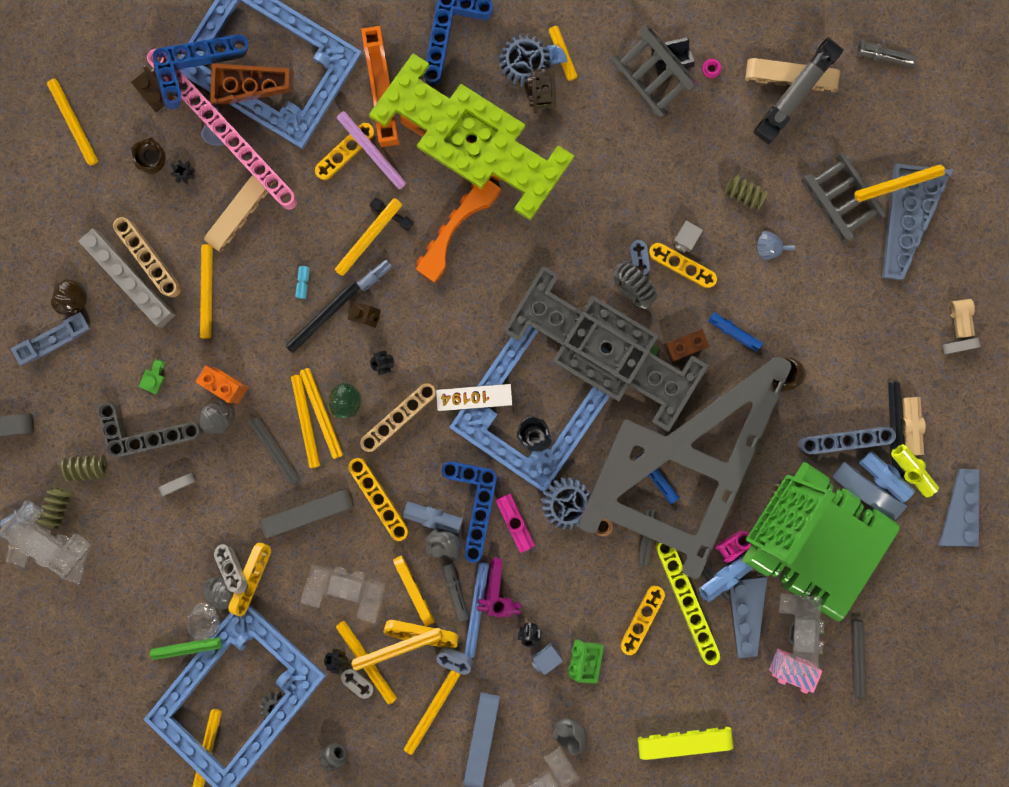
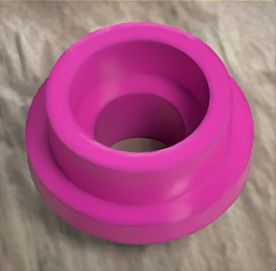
[702,59,721,78]

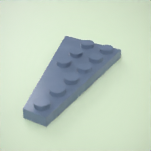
[882,164,953,280]

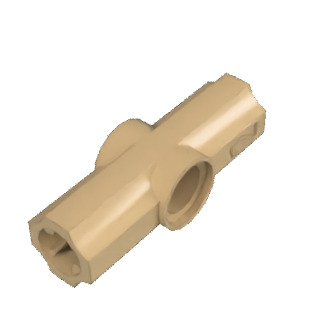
[902,397,926,455]

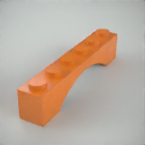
[361,26,400,148]
[415,180,501,284]

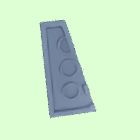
[938,469,979,546]
[729,577,767,658]

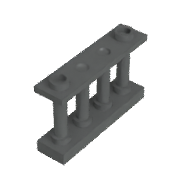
[612,26,699,117]
[801,152,886,243]

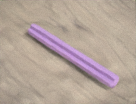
[337,111,406,190]

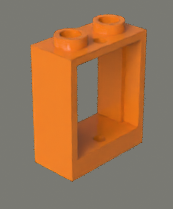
[196,366,249,404]

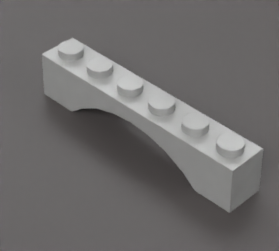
[78,228,176,328]

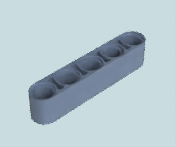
[798,427,896,454]
[463,692,500,787]

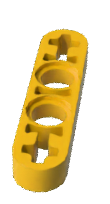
[315,123,375,180]
[649,243,717,288]
[229,542,271,617]
[393,555,435,627]
[620,585,665,655]
[384,620,459,649]

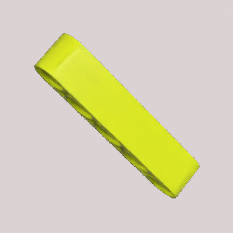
[638,727,734,760]

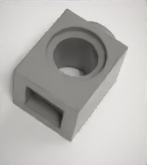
[673,221,703,253]

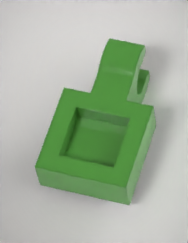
[138,359,166,394]

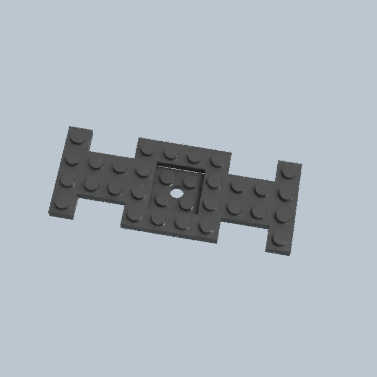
[503,266,709,432]

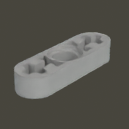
[214,544,247,594]

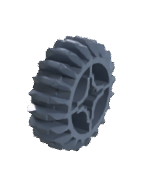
[499,34,550,87]
[541,477,590,530]

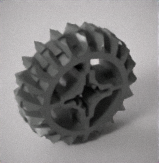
[611,261,658,309]

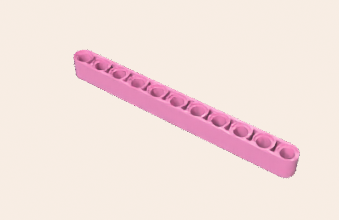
[147,49,298,210]

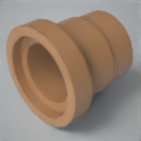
[595,519,613,536]

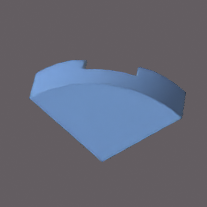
[547,45,567,65]

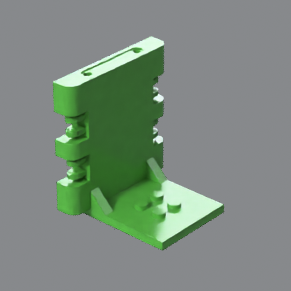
[741,462,900,622]

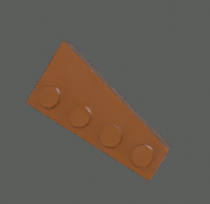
[210,63,294,106]

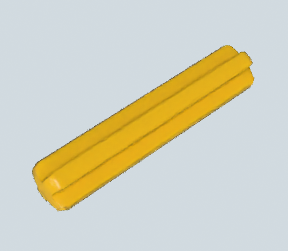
[549,26,577,81]

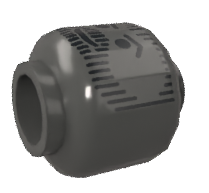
[319,743,348,772]

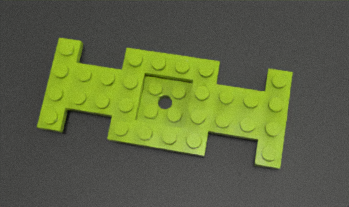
[369,53,574,221]

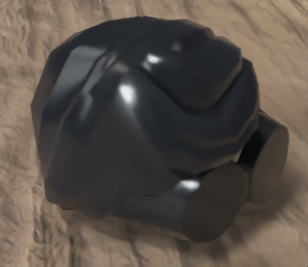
[517,416,552,452]

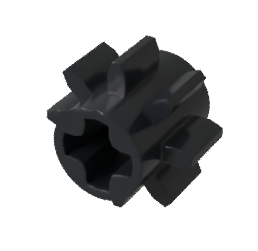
[170,160,196,185]
[370,350,394,375]
[518,623,542,647]
[324,649,348,674]

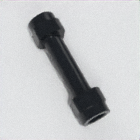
[370,197,414,231]

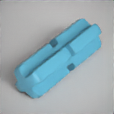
[295,266,310,299]

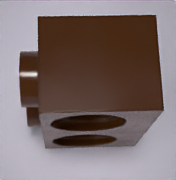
[664,329,710,362]

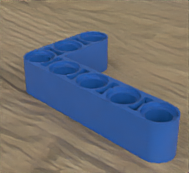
[424,0,493,87]
[152,35,248,109]
[441,461,497,563]

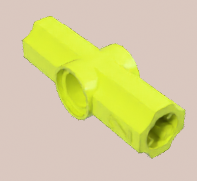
[891,444,939,498]

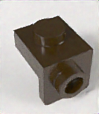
[347,301,381,328]

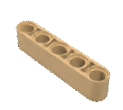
[745,58,840,92]
[204,168,277,252]
[113,217,181,297]
[360,383,436,452]

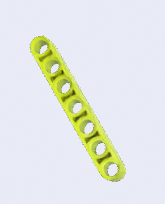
[655,541,720,665]

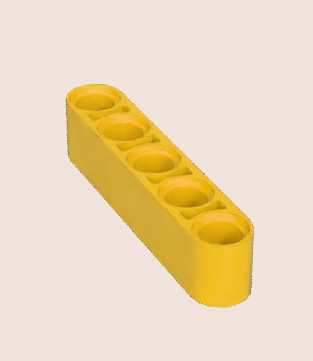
[349,458,409,541]

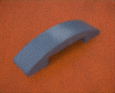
[11,312,90,366]
[832,461,908,520]

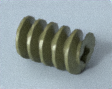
[723,175,767,212]
[61,455,107,481]
[36,486,72,529]

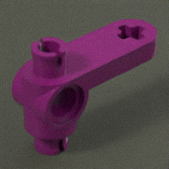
[477,557,521,618]

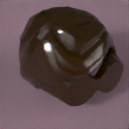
[131,138,166,174]
[51,279,87,315]
[772,357,806,392]

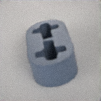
[630,240,650,275]
[436,647,473,674]

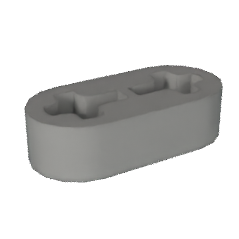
[942,337,981,354]
[159,473,196,497]
[341,668,374,699]

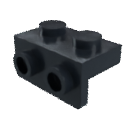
[651,37,695,76]

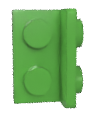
[568,639,604,683]

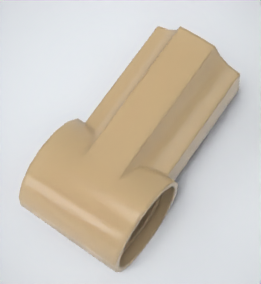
[949,299,975,338]

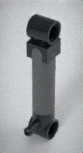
[753,37,844,145]

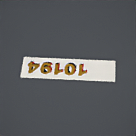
[436,384,512,411]

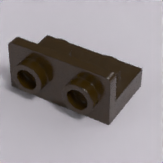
[131,65,174,112]

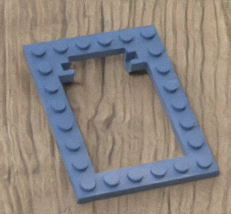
[178,0,363,150]
[449,326,612,492]
[144,604,327,787]

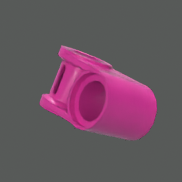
[715,531,751,563]

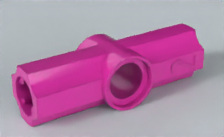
[495,493,535,553]

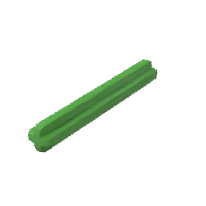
[150,637,223,660]

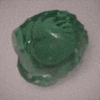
[329,383,362,418]

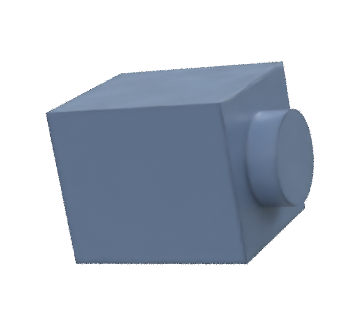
[532,643,563,675]

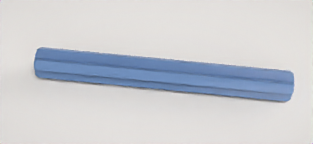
[465,562,489,658]

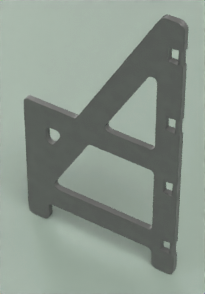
[579,357,791,579]

